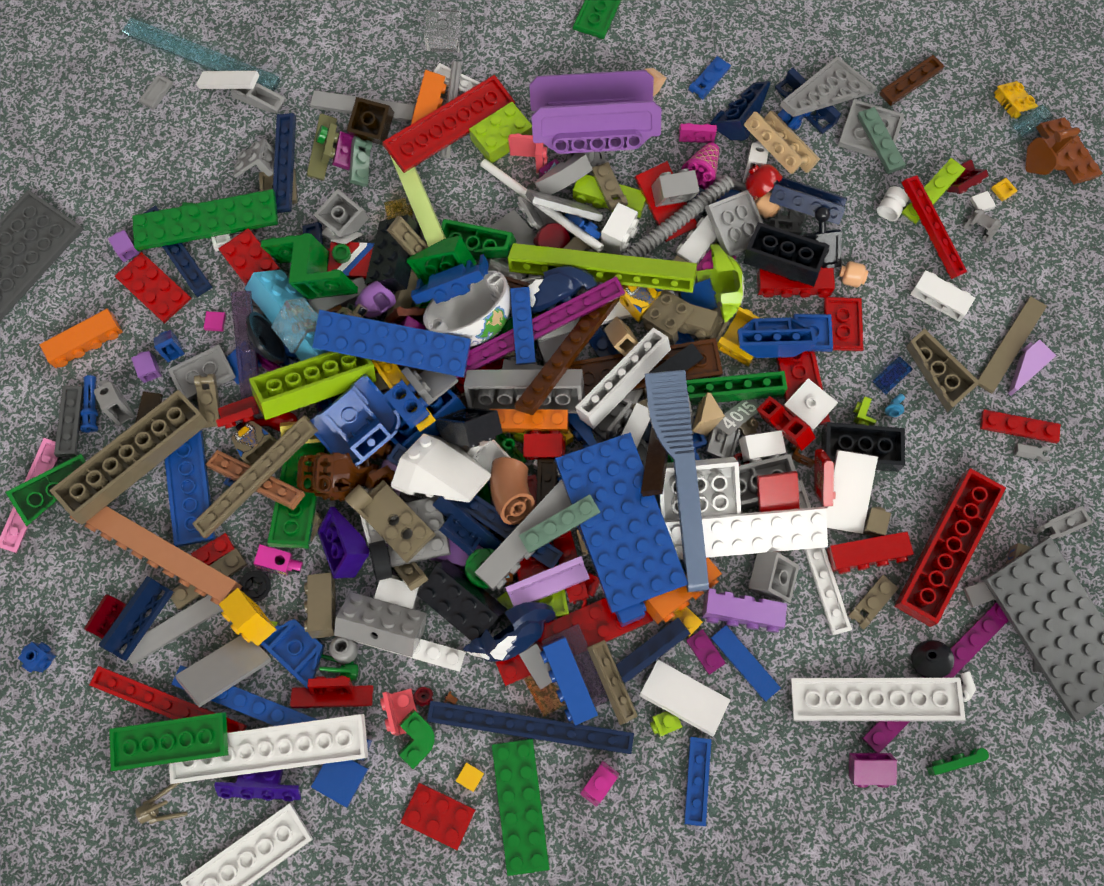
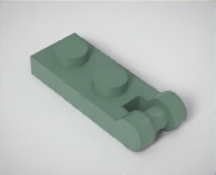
[349,136,372,187]

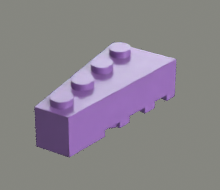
[702,588,787,633]

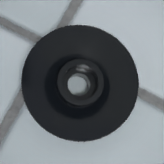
[911,640,954,678]

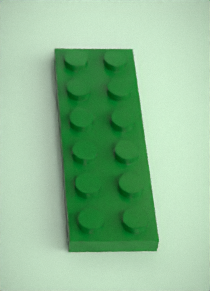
[267,442,326,549]
[109,712,229,771]
[492,739,550,876]

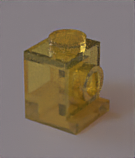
[384,198,413,219]

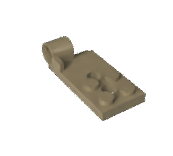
[344,480,436,563]

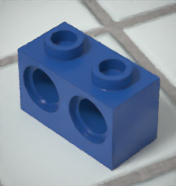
[384,380,430,429]

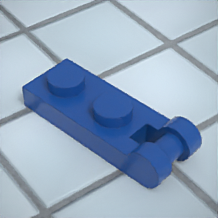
[688,56,731,100]

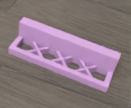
[505,556,590,607]

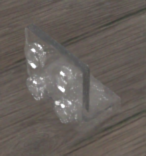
[271,298,318,353]

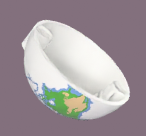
[423,270,511,347]

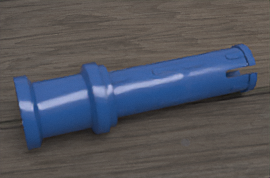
[80,375,99,433]

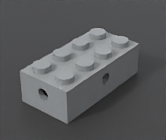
[334,592,427,657]

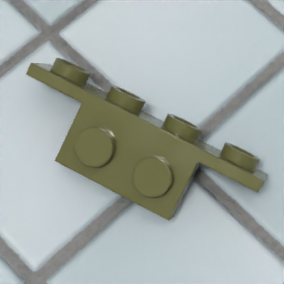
[307,114,339,181]

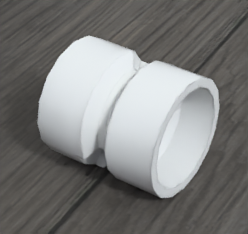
[877,186,909,221]

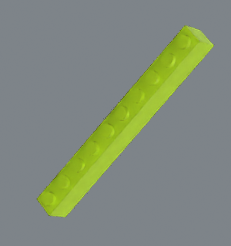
[508,243,697,293]

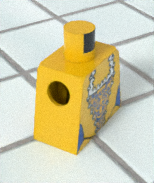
[619,285,663,322]

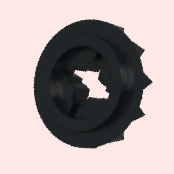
[239,570,271,602]

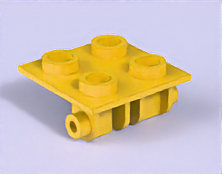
[994,81,1039,119]

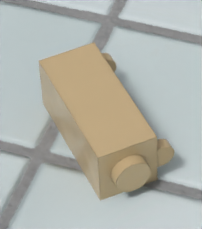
[604,316,639,356]

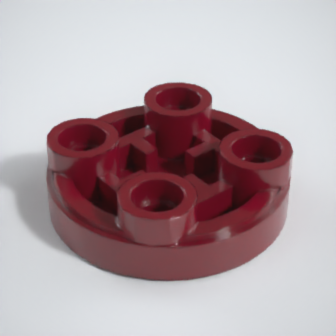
[533,223,570,249]

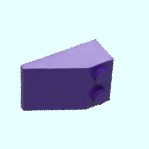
[318,507,369,579]

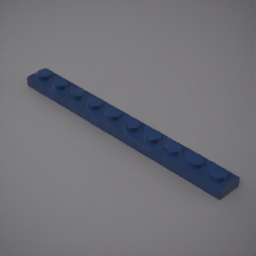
[387,443,563,569]
[427,701,634,754]

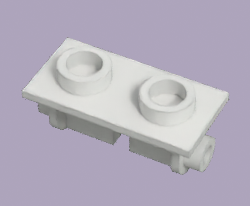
[488,258,527,280]

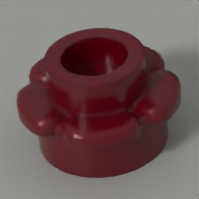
[413,687,433,707]

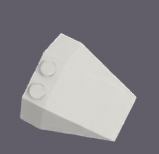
[391,434,491,502]

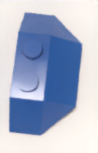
[737,317,817,358]

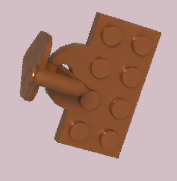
[1026,117,1103,185]

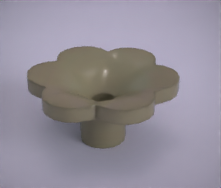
[739,416,759,436]

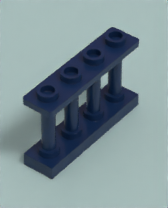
[769,177,847,225]

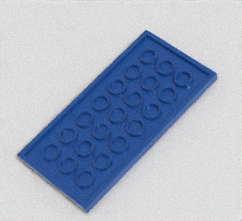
[555,432,688,613]

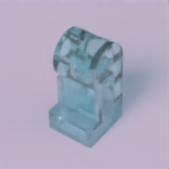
[1013,104,1052,138]

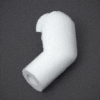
[960,672,976,702]

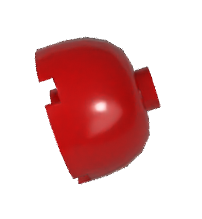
[745,164,783,200]

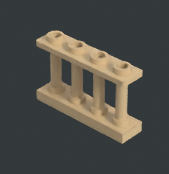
[744,111,820,174]

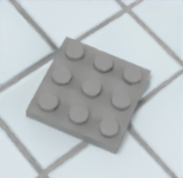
[838,99,905,159]
[704,190,764,256]
[388,496,451,567]

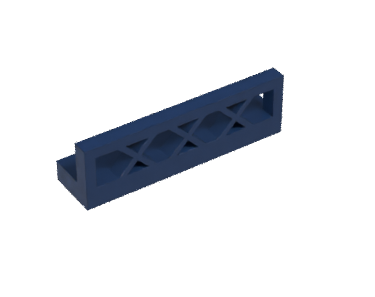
[775,68,841,134]
[99,576,174,662]
[616,618,691,683]

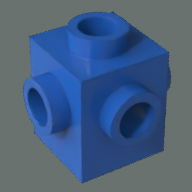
[18,642,56,673]

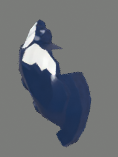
[528,265,598,315]
[463,602,556,662]

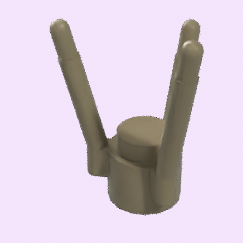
[136,783,188,824]

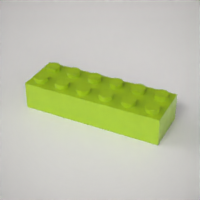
[249,352,376,420]

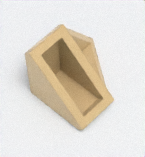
[692,392,725,436]

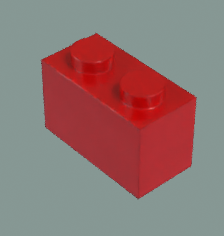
[523,430,566,460]

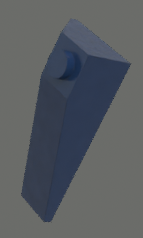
[710,81,770,141]

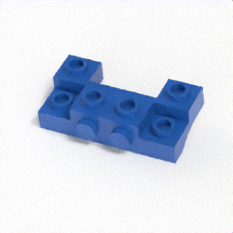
[411,254,489,305]

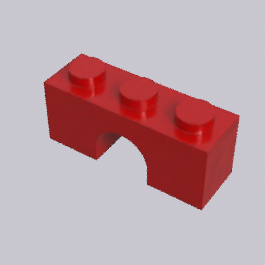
[756,396,816,451]

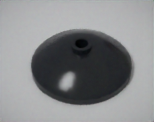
[246,312,287,364]

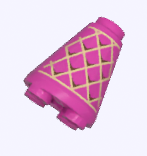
[681,142,719,189]

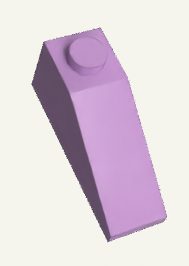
[1008,339,1057,396]

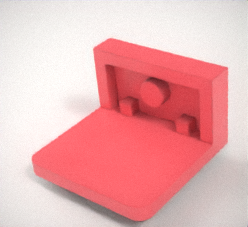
[508,133,548,173]

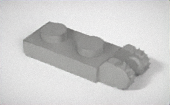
[1033,506,1093,541]

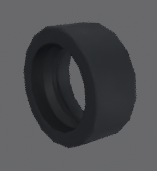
[369,540,392,581]

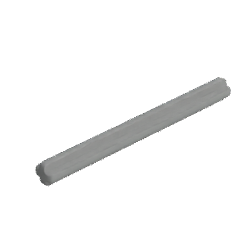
[440,61,461,159]

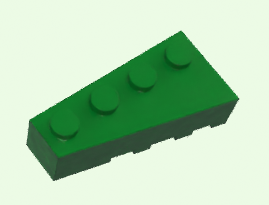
[441,219,517,259]
[5,454,86,527]

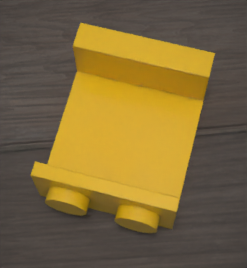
[717,307,759,367]

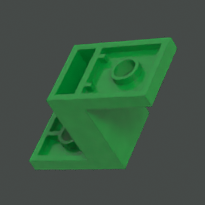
[261,233,358,299]

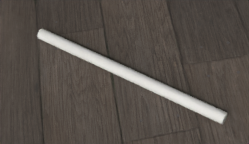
[481,159,604,253]

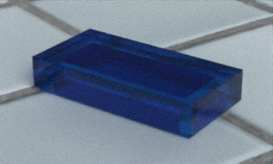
[872,356,913,395]

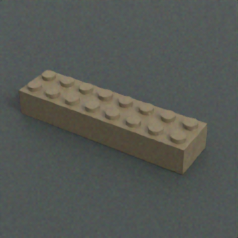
[49,390,208,525]

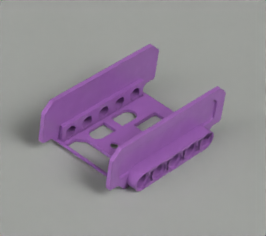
[529,70,662,154]

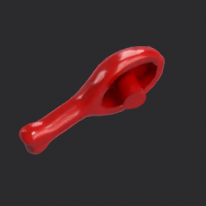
[248,412,298,432]

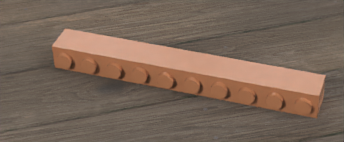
[65,506,243,606]

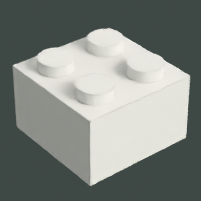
[601,203,639,255]

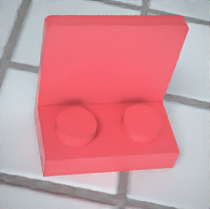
[380,689,417,736]

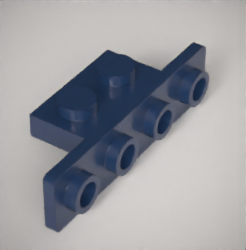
[433,496,502,556]

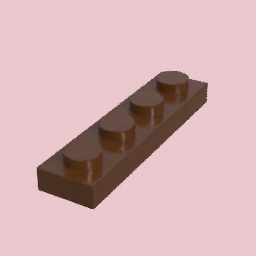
[879,55,945,106]

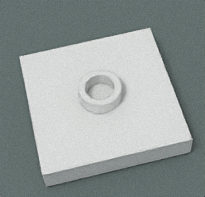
[783,378,838,431]

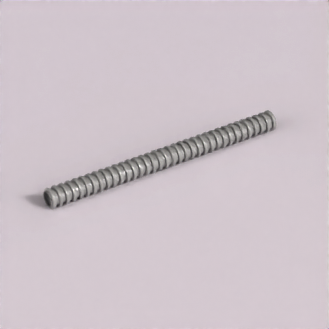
[576,175,734,295]

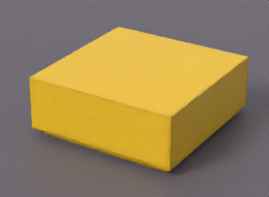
[991,178,1018,202]
[456,762,484,792]

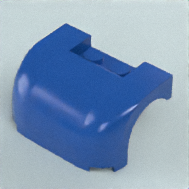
[310,374,400,466]

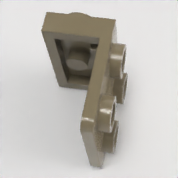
[642,290,694,345]

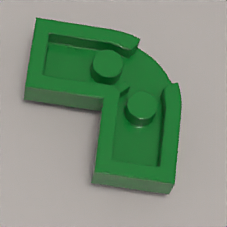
[398,709,435,769]

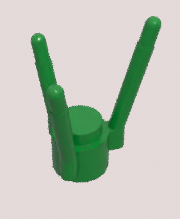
[319,654,358,683]

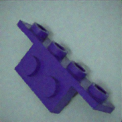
[214,769,301,801]

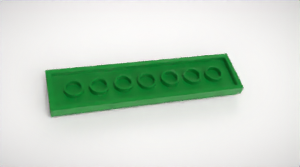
[132,189,278,251]

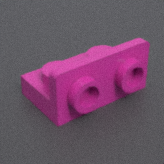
[679,123,717,143]

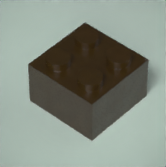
[347,97,395,145]

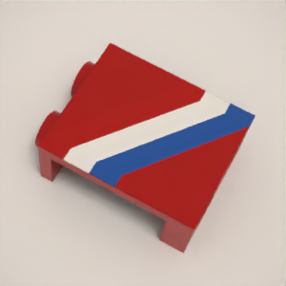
[327,241,374,280]

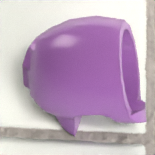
[355,281,396,318]

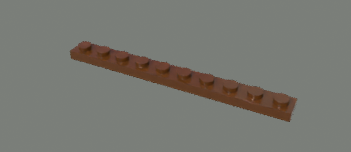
[515,297,620,415]

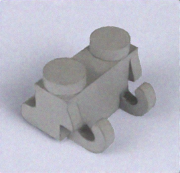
[963,209,1001,243]

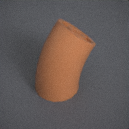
[490,457,535,525]

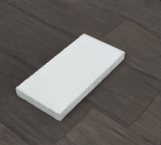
[826,450,878,534]
[639,660,730,737]

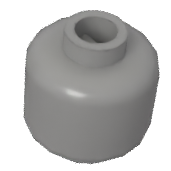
[329,636,358,664]

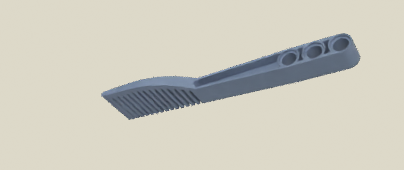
[644,370,709,592]

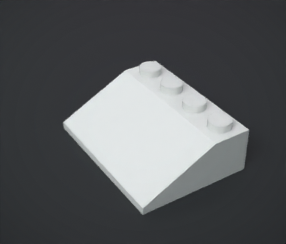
[658,457,741,520]

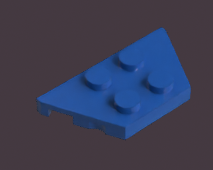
[261,619,325,689]

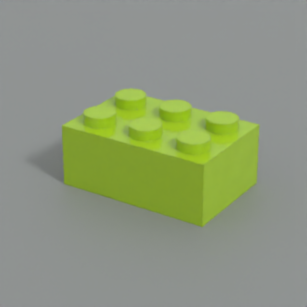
[469,102,533,163]

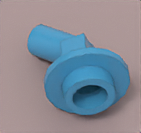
[885,394,905,417]

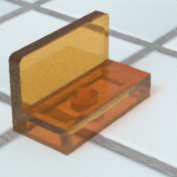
[524,675,565,717]

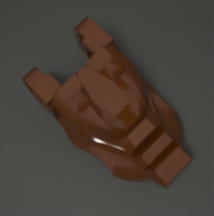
[297,452,379,502]

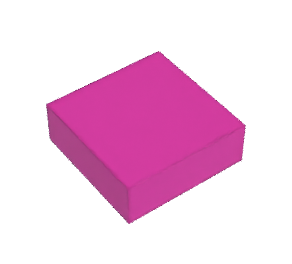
[204,311,226,331]

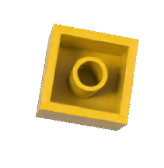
[219,588,277,646]

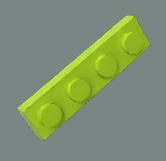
[901,158,966,225]

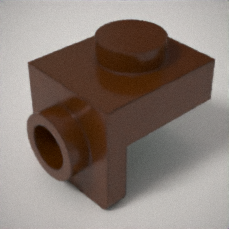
[364,465,395,490]

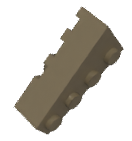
[906,328,981,413]

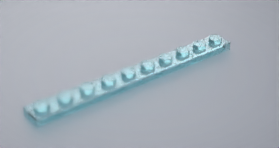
[122,18,281,92]

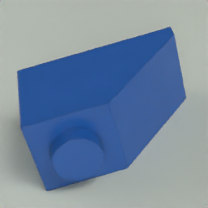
[154,330,185,362]

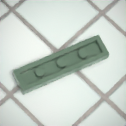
[857,107,906,174]
[519,495,601,554]

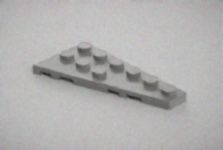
[780,56,877,117]

